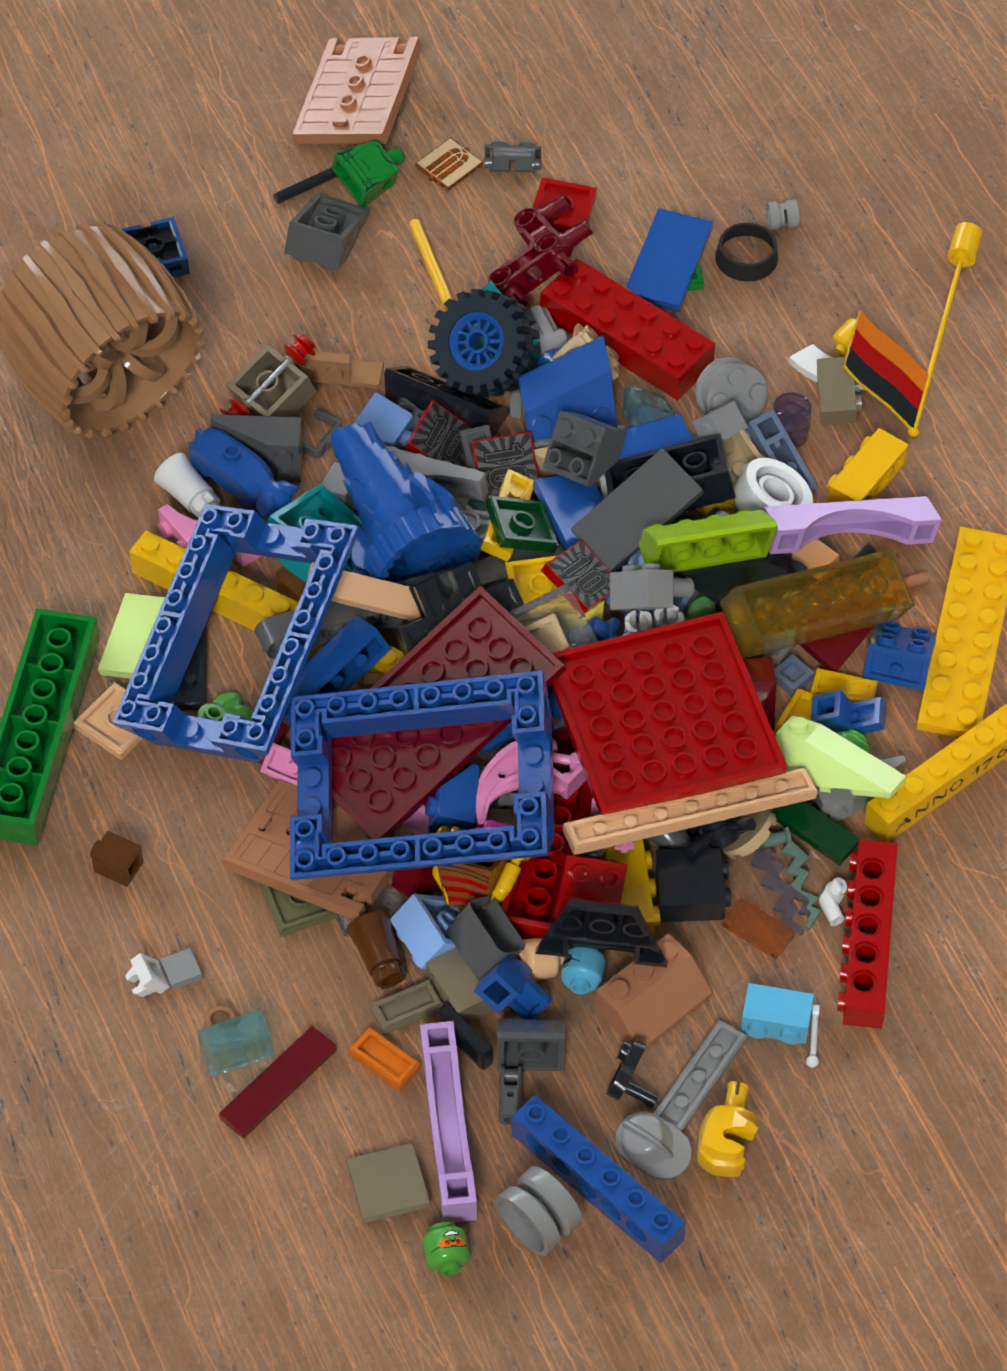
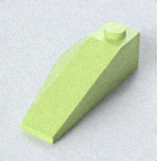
[775,715,906,799]

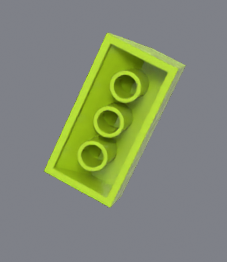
[639,510,778,572]

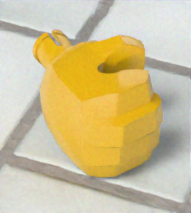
[697,1081,758,1177]

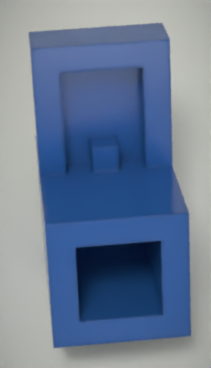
[811,690,886,734]
[474,958,553,1019]

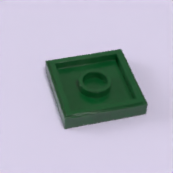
[485,496,559,553]

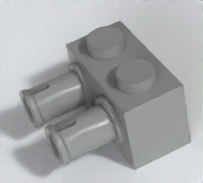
[610,564,694,611]

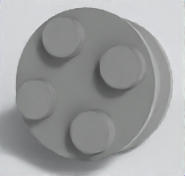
[695,357,767,424]

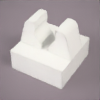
[125,953,170,997]

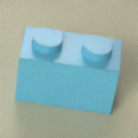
[741,983,814,1045]

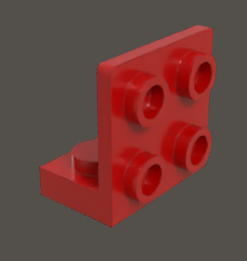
[552,850,628,919]

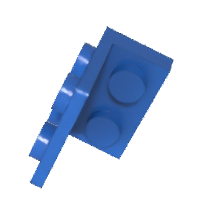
[863,621,936,691]

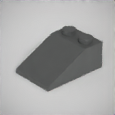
[284,193,370,270]
[210,414,304,483]

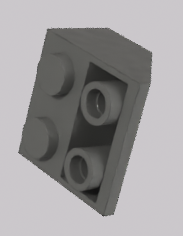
[542,410,627,487]

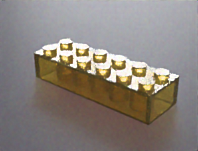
[720,549,915,659]

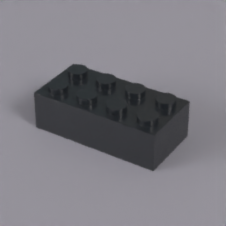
[605,433,736,512]

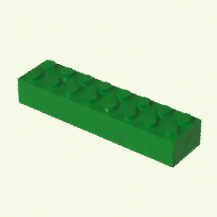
[0,608,100,846]

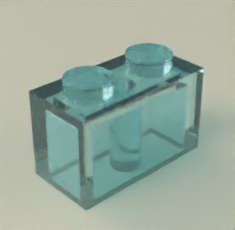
[197,1009,274,1077]

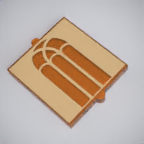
[415,137,483,191]

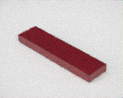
[219,1026,337,1139]

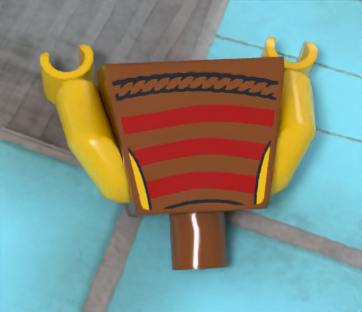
[432,826,531,916]

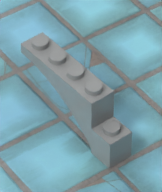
[321,446,489,511]

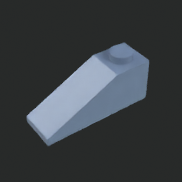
[744,409,818,491]

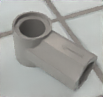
[525,305,568,357]

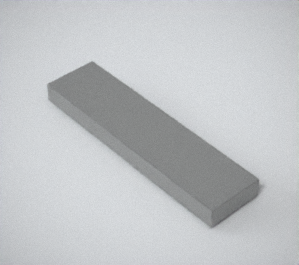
[653,1020,748,1133]

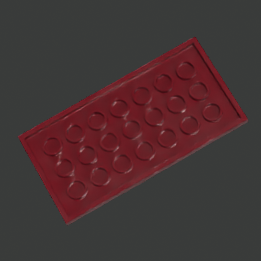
[332,586,567,839]

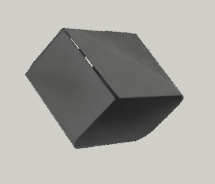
[446,896,525,980]

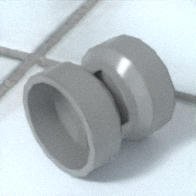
[766,199,800,230]

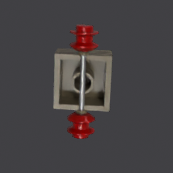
[220,334,317,417]

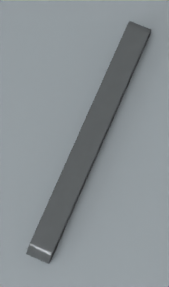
[255,540,565,659]

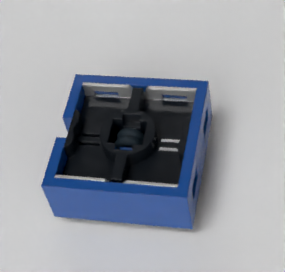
[121,217,190,278]

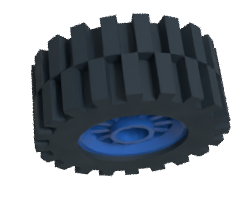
[428,289,540,397]

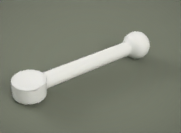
[806,1004,819,1068]

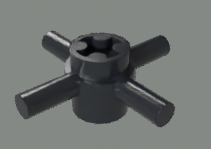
[683,815,756,858]

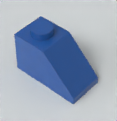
[425,764,480,832]

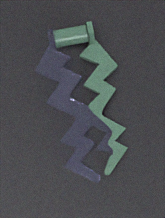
[750,827,821,935]

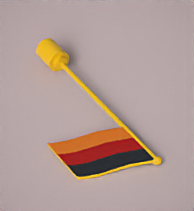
[843,222,983,437]

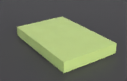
[98,593,165,679]

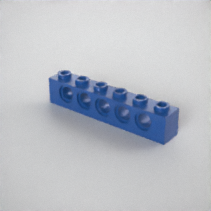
[512,1095,685,1263]

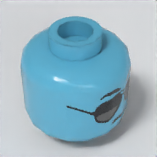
[560,947,606,995]

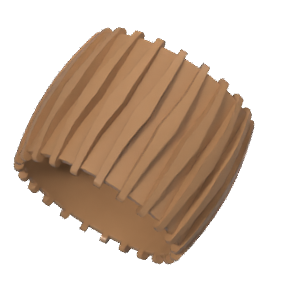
[0,222,205,439]

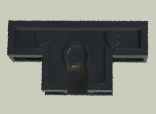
[393,562,525,656]

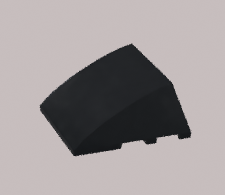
[535,898,668,968]

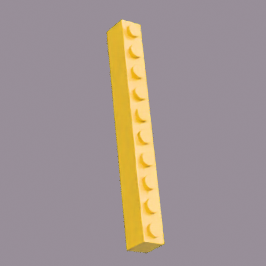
[129,530,404,683]

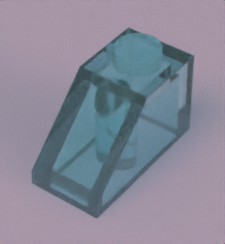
[623,384,677,428]

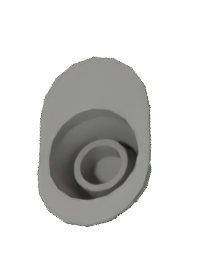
[615,1112,692,1179]

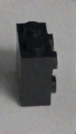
[655,847,731,922]

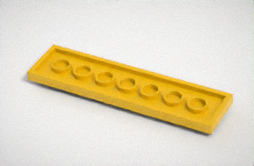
[916,526,1007,738]

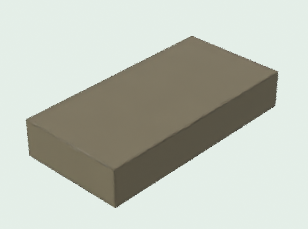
[369,979,443,1035]

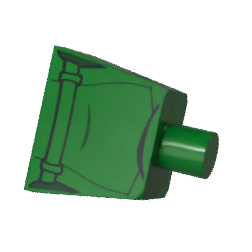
[332,141,404,207]

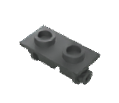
[484,141,541,173]

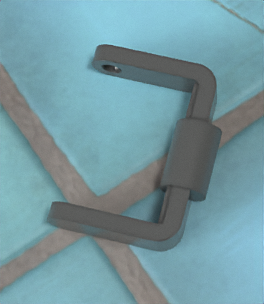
[303,410,342,458]

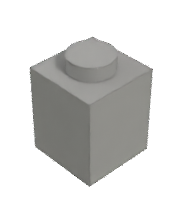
[692,401,748,441]

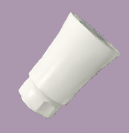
[154,452,220,519]

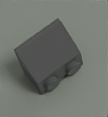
[497,1017,565,1072]

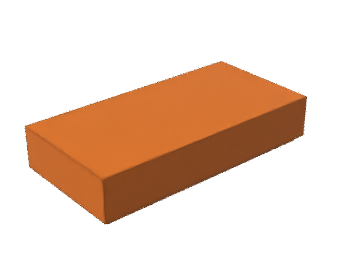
[348,1027,421,1092]

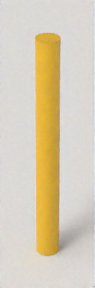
[409,219,452,310]

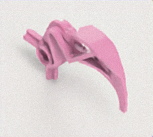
[476,738,634,853]

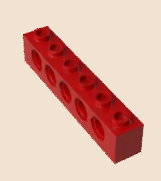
[837,840,898,1029]

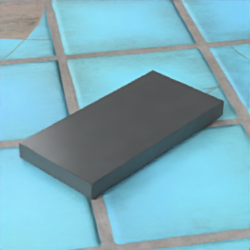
[571,448,704,572]

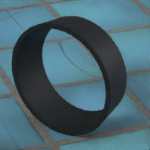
[715,222,778,282]

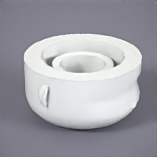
[734,458,813,512]

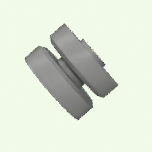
[495,1166,582,1256]

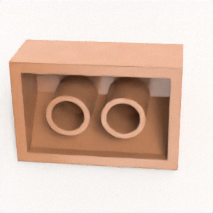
[595,933,712,1049]

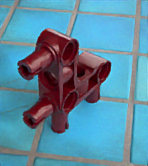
[488,194,594,309]

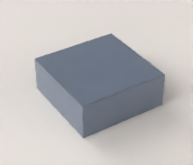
[774,654,815,697]

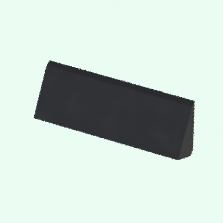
[384,366,510,438]

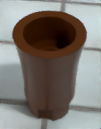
[346,911,406,989]

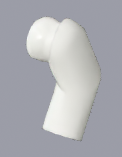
[819,877,848,926]

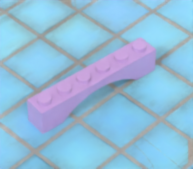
[763,496,942,554]
[420,1021,477,1223]

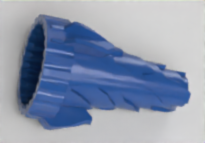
[331,421,481,583]

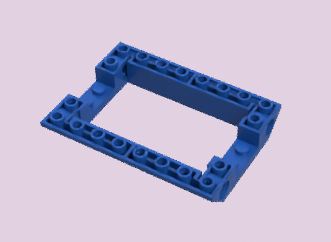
[112,504,361,763]
[290,670,555,880]

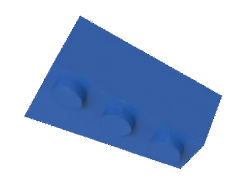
[518,335,617,441]

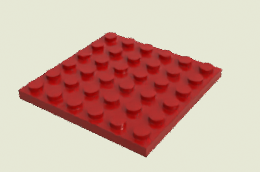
[551,612,787,815]

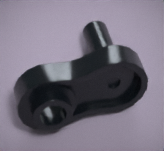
[606,1037,658,1107]

